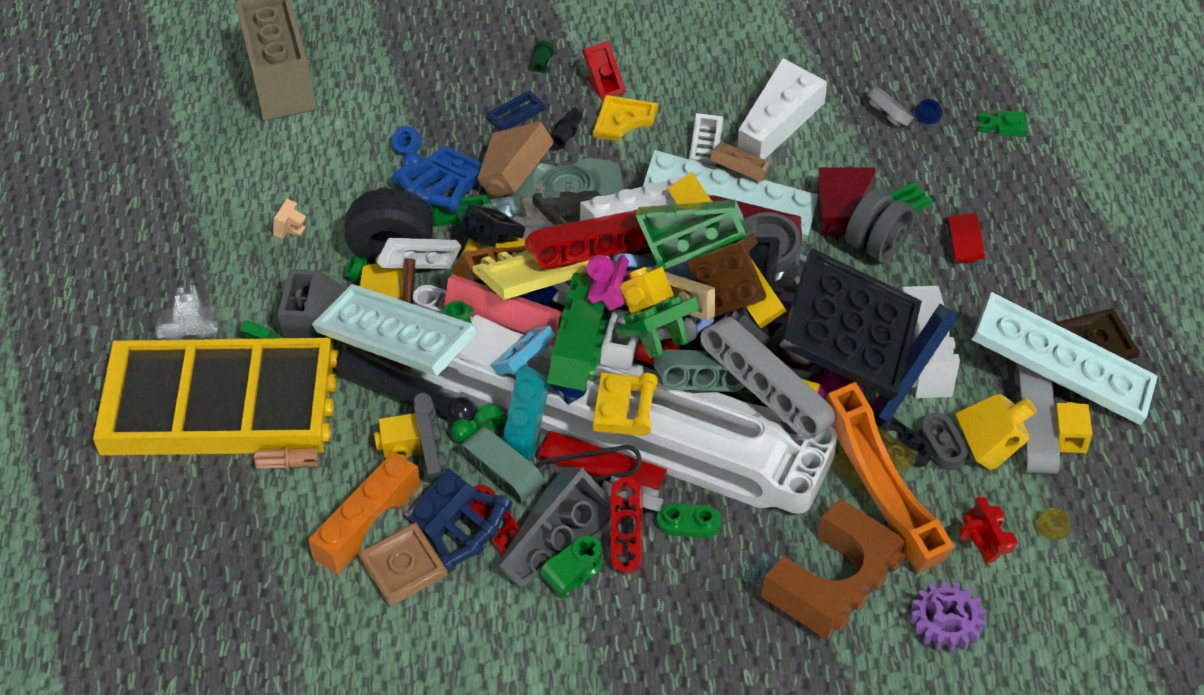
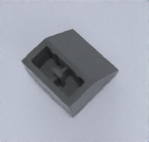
[278,269,347,341]

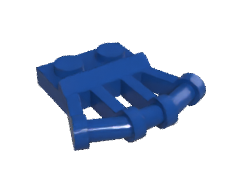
[392,146,483,212]

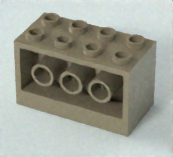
[235,0,317,121]

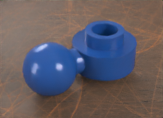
[392,126,424,167]

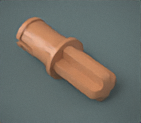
[254,446,318,471]

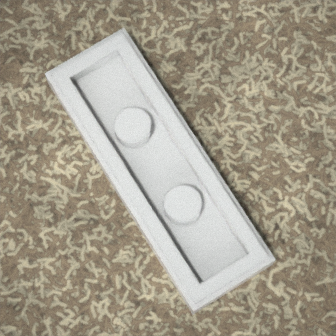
[377,238,461,269]

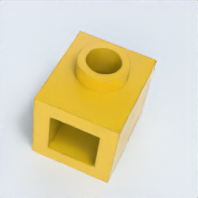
[620,267,674,313]
[1055,402,1093,453]
[374,413,422,459]

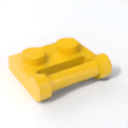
[593,373,658,436]

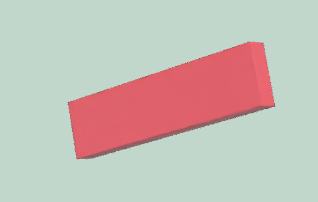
[444,274,563,343]

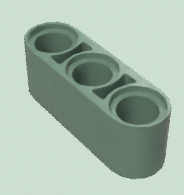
[654,350,745,392]
[458,427,544,504]

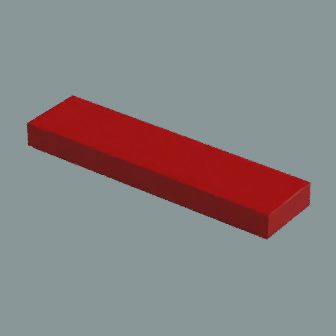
[538,431,667,491]

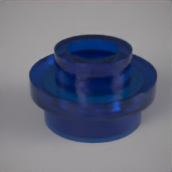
[915,99,942,124]

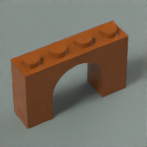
[761,499,906,640]

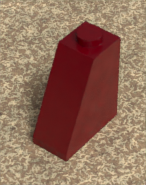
[817,167,876,237]

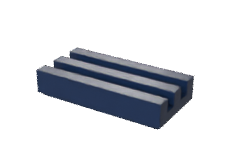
[486,90,546,131]

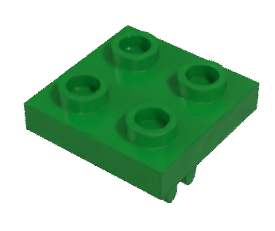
[614,295,700,358]

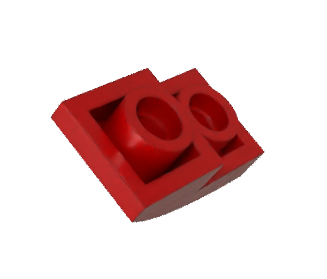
[948,213,985,263]

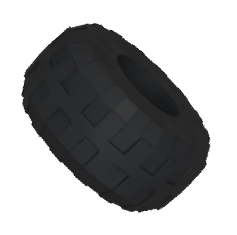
[345,187,433,265]

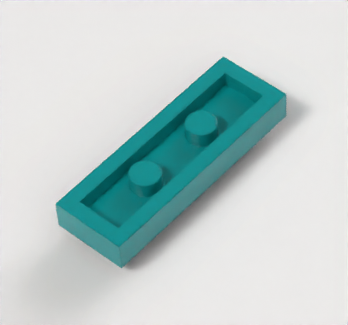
[503,365,550,461]

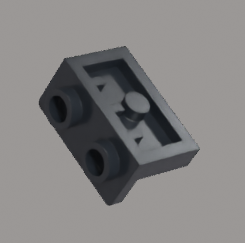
[460,204,526,248]

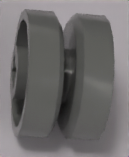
[845,188,916,263]
[745,212,801,289]

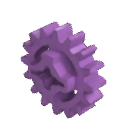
[910,580,986,652]

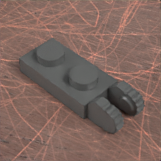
[413,392,448,484]

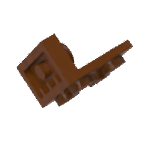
[687,231,767,317]

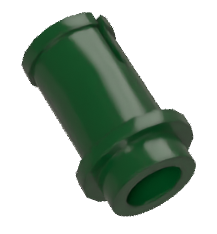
[530,40,554,73]

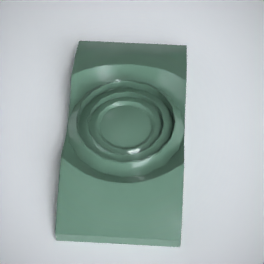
[511,158,624,217]

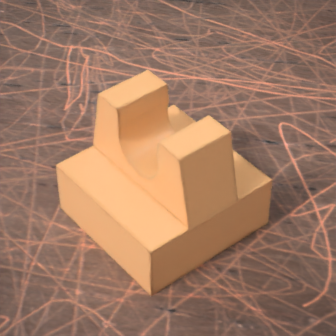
[273,199,306,238]

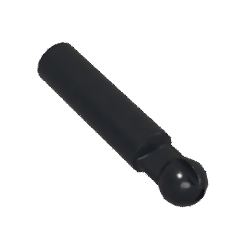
[337,347,477,423]

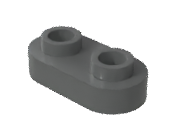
[921,413,968,470]

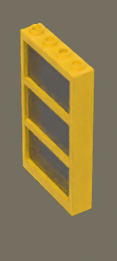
[93,338,339,455]

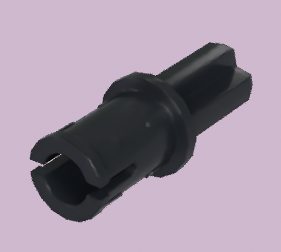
[551,107,583,150]

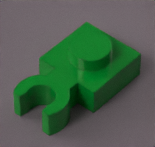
[978,111,1027,137]

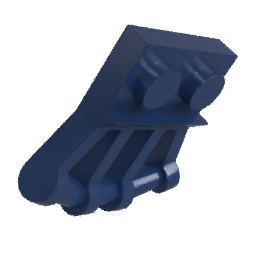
[405,468,513,573]

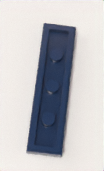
[871,303,958,422]

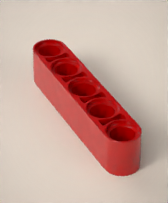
[524,210,650,269]

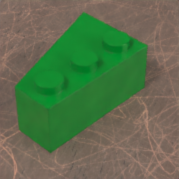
[636,200,748,270]

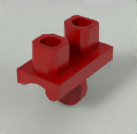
[959,497,1018,564]

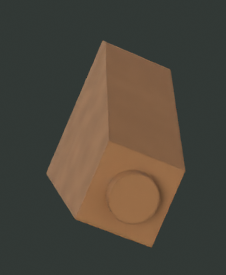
[477,121,553,198]

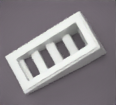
[689,113,723,166]
[600,309,639,370]

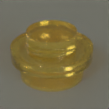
[1038,508,1071,540]

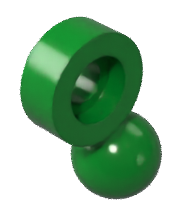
[450,404,507,443]

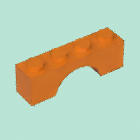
[308,452,421,575]

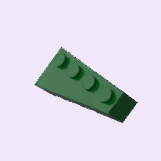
[547,273,608,391]

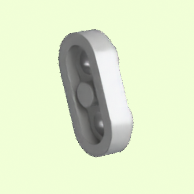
[868,85,914,127]
[601,476,664,512]

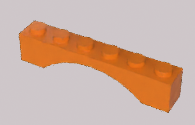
[825,382,955,574]

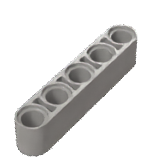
[701,317,836,439]
[1014,363,1060,474]

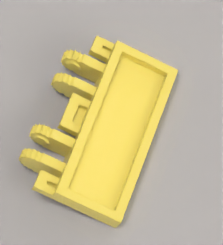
[473,250,610,300]

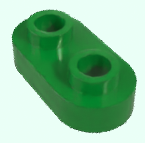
[657,503,722,538]

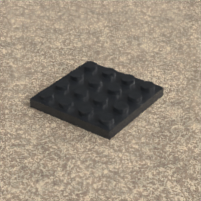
[779,248,922,400]

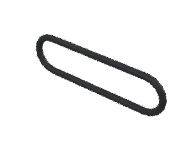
[536,445,642,488]

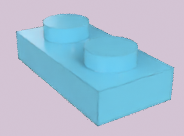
[491,325,556,375]

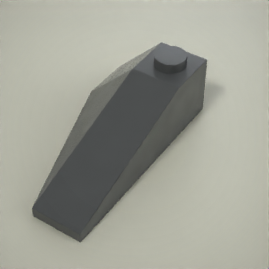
[497,467,621,588]

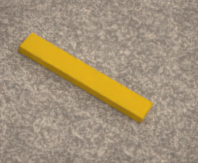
[667,172,787,328]

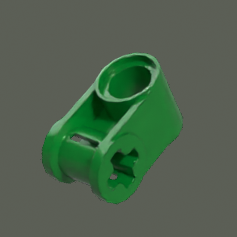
[540,535,602,598]

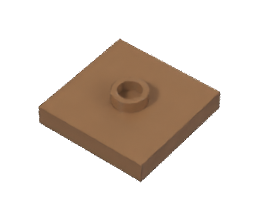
[710,142,772,182]
[358,522,448,607]

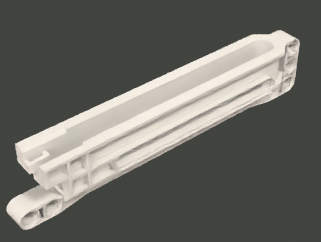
[410,285,837,514]

